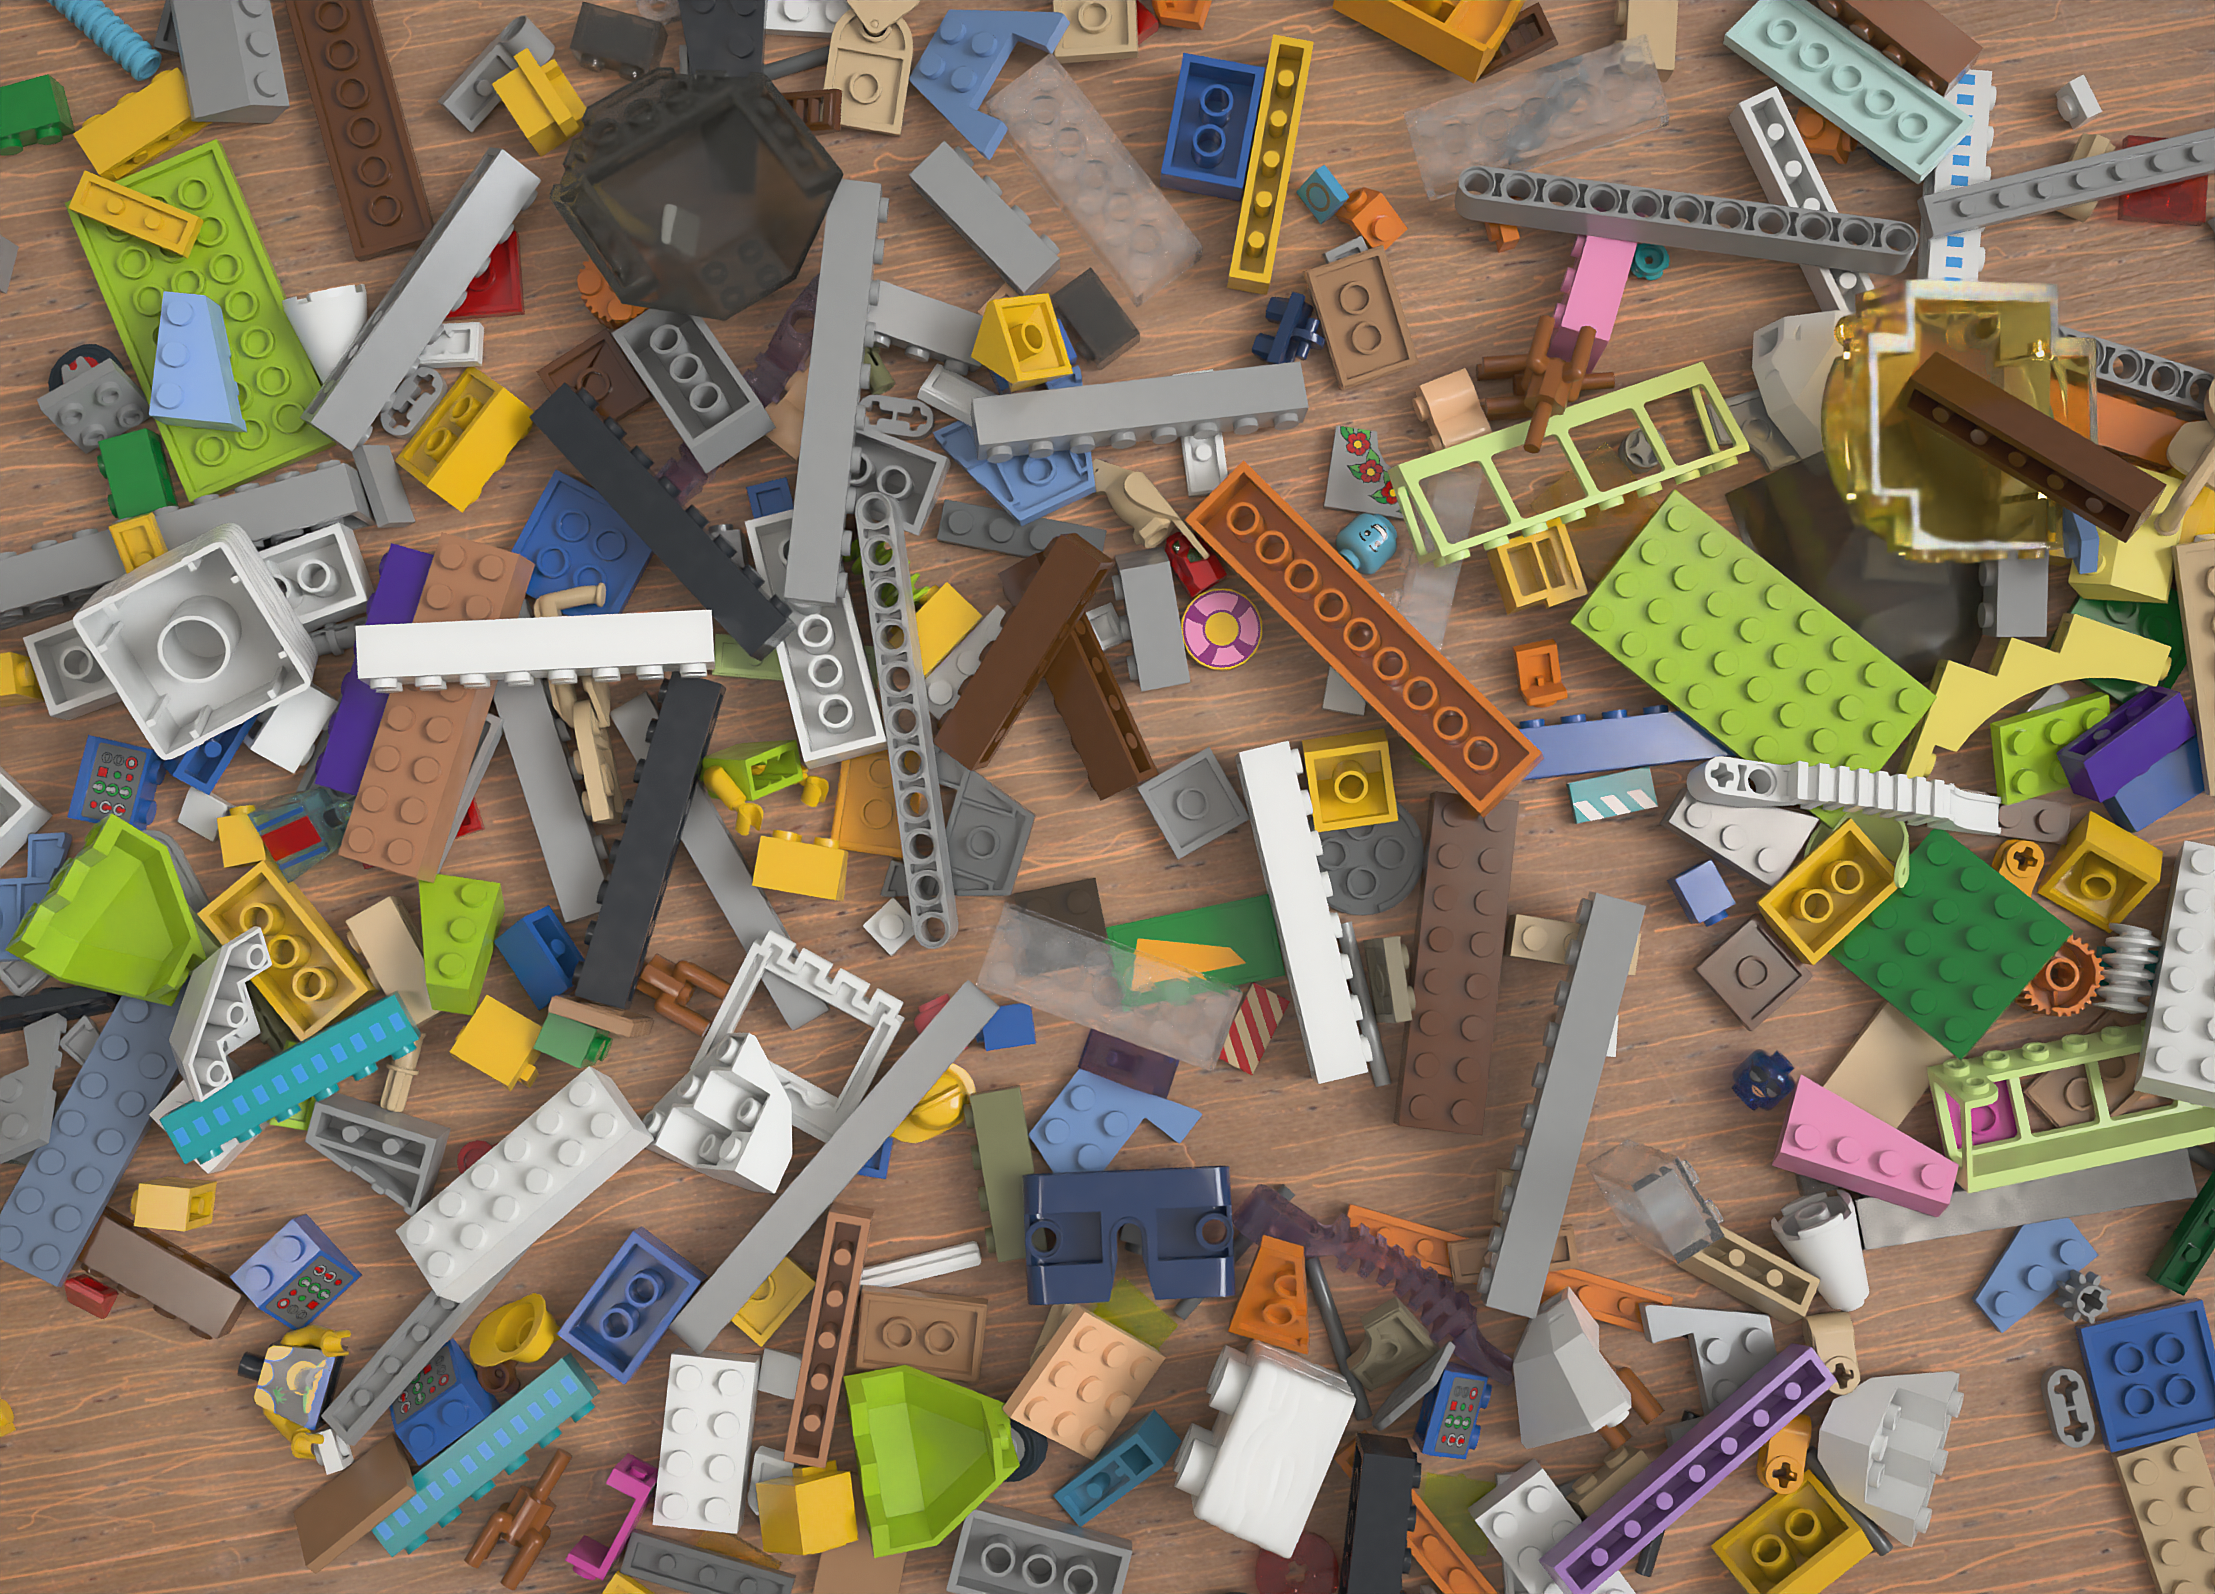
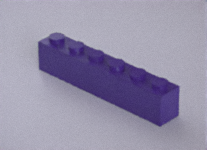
[314,543,434,796]

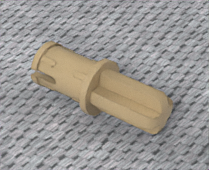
[379,1031,426,1112]

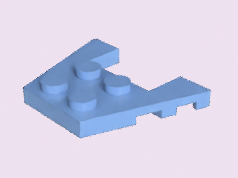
[909,9,1070,160]
[933,365,1096,526]
[0,832,72,962]
[1028,1068,1203,1173]

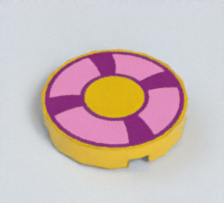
[1181,589,1262,671]

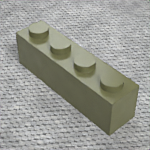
[963,1085,1048,1263]

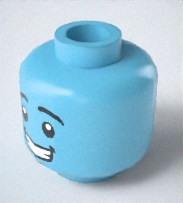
[1336,513,1397,575]

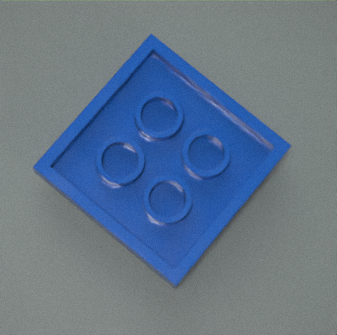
[511,469,654,616]
[2075,1298,2215,1453]

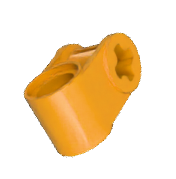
[1990,839,2044,897]
[1756,1414,1812,1494]

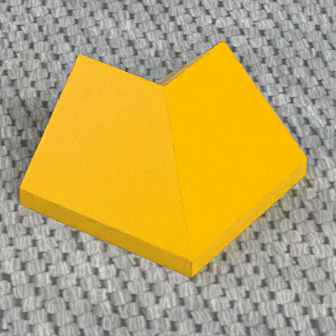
[971,293,1073,393]

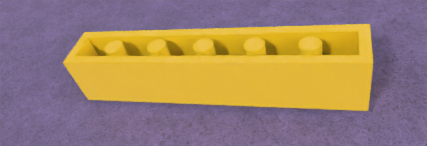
[1227,34,1314,295]

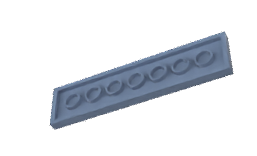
[0,975,191,1287]

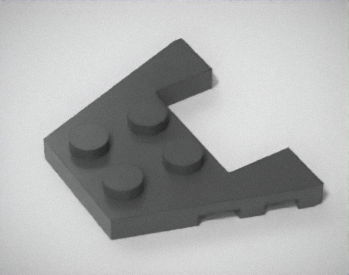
[880,743,1036,897]

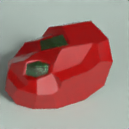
[1165,532,1227,599]

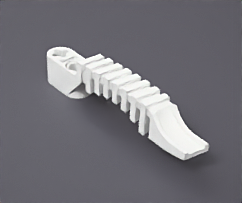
[1686,756,2001,836]

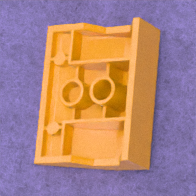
[1332,0,1526,84]

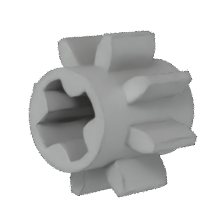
[2054,1269,2111,1324]

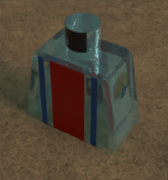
[247,787,353,883]

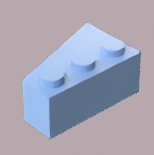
[149,291,248,433]

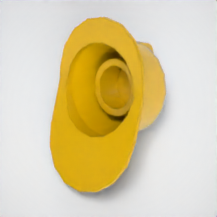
[891,1063,976,1143]
[469,1293,562,1367]

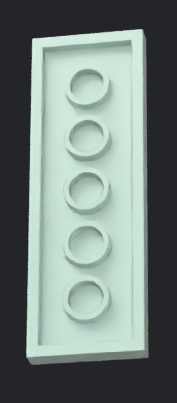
[1723,0,1975,184]

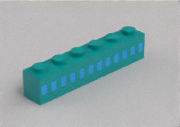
[159,991,422,1165]
[371,1352,601,1557]

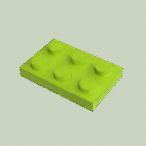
[1990,691,2110,806]

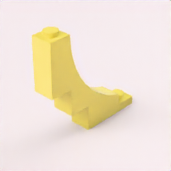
[1896,613,2172,779]

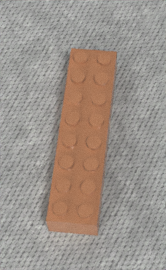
[338,532,535,883]

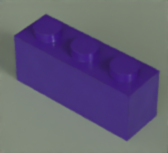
[2056,685,2197,803]

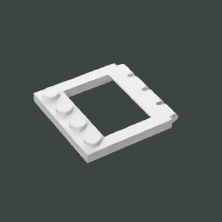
[690,930,905,1143]

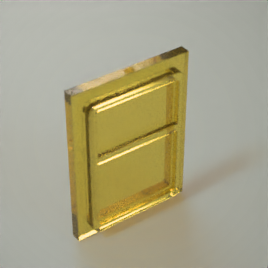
[1529,442,1660,586]

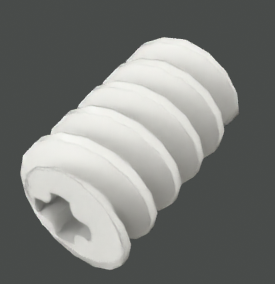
[2092,923,2162,1014]

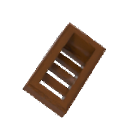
[1480,2,1558,79]
[759,88,842,143]

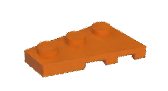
[1228,1235,1310,1355]

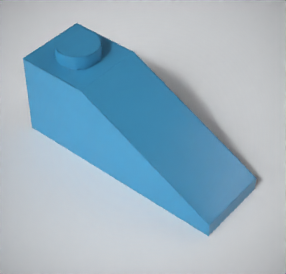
[1053,1409,1182,1527]

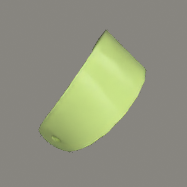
[1804,809,1909,888]

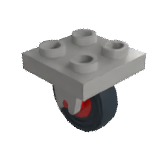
[37,344,151,454]

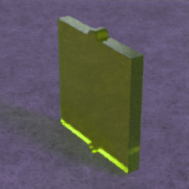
[1092,1276,1178,1352]
[1423,1472,1496,1556]

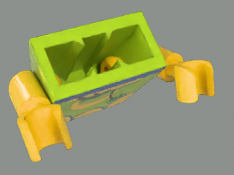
[699,740,829,836]

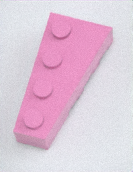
[1547,207,1646,374]
[1772,1075,1959,1217]

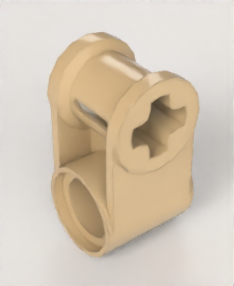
[1802,1311,1860,1395]

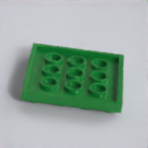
[1828,828,2074,1061]

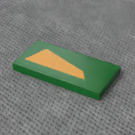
[1106,894,1285,1009]

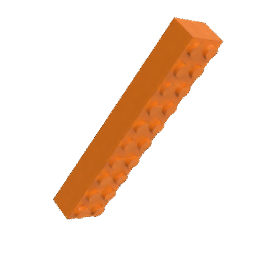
[1185,460,1544,818]

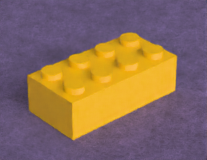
[197,860,380,1041]

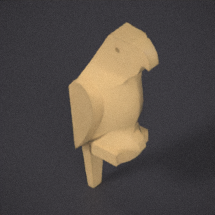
[1092,459,1210,559]

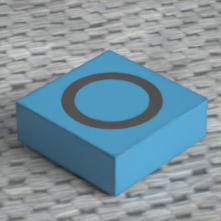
[1296,165,1349,224]

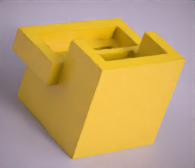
[492,48,595,157]
[1487,517,1588,615]
[450,995,542,1092]
[755,1460,859,1556]

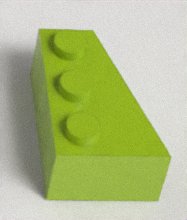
[418,874,505,1016]

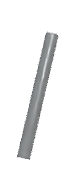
[1339,921,1391,1087]

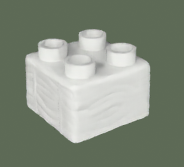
[73,523,318,760]
[1173,1340,1356,1559]

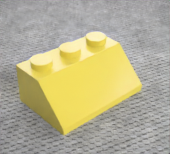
[2068,466,2184,603]

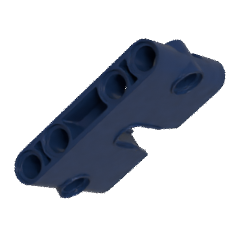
[1022,1166,1236,1305]

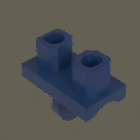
[1252,292,1325,365]

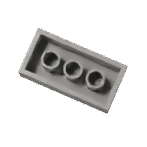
[611,288,776,473]
[946,1501,1133,1594]

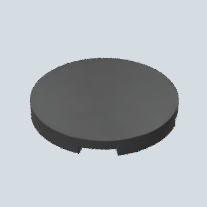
[1308,802,1424,915]

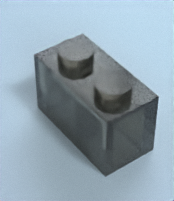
[570,2,668,83]
[1051,267,1140,371]

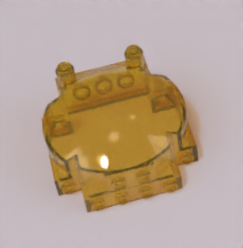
[1821,280,2098,564]

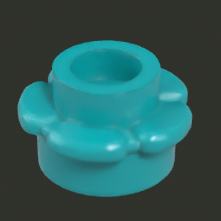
[1630,243,1670,281]

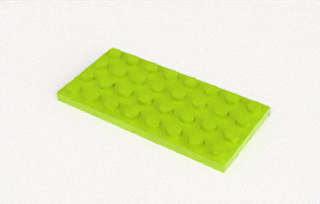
[65,139,338,505]
[1568,489,1937,829]

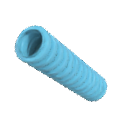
[46,0,162,81]

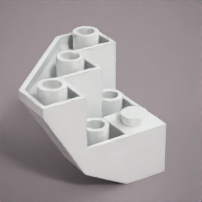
[1752,310,1918,476]
[169,926,272,1102]
[642,1033,792,1194]
[1513,1286,1631,1449]
[1817,1371,1964,1547]

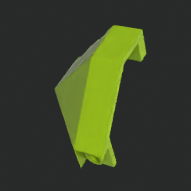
[5,813,207,1006]
[843,1365,1020,1558]

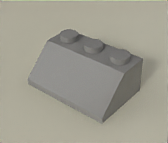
[170,0,290,123]
[850,427,951,536]

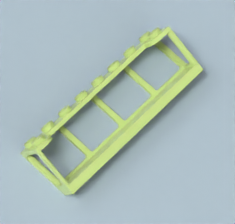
[1387,361,1750,568]
[1927,1019,2215,1193]

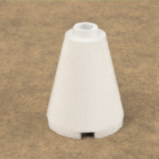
[282,284,368,384]
[1771,1190,1869,1312]

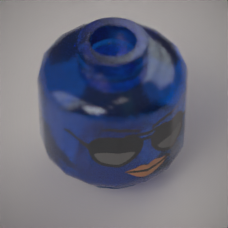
[1732,1049,1795,1111]

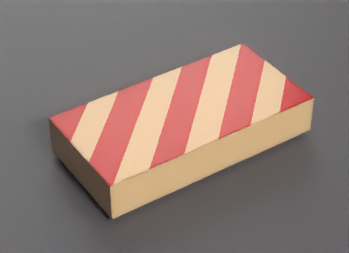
[1215,982,1290,1075]

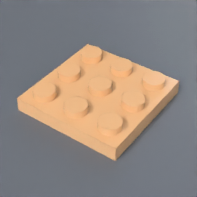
[1002,1304,1166,1461]

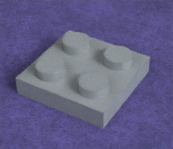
[1137,747,1250,860]

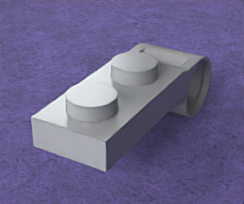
[437,15,555,133]

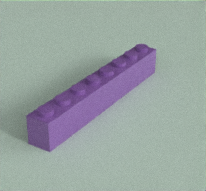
[1538,1343,1837,1594]

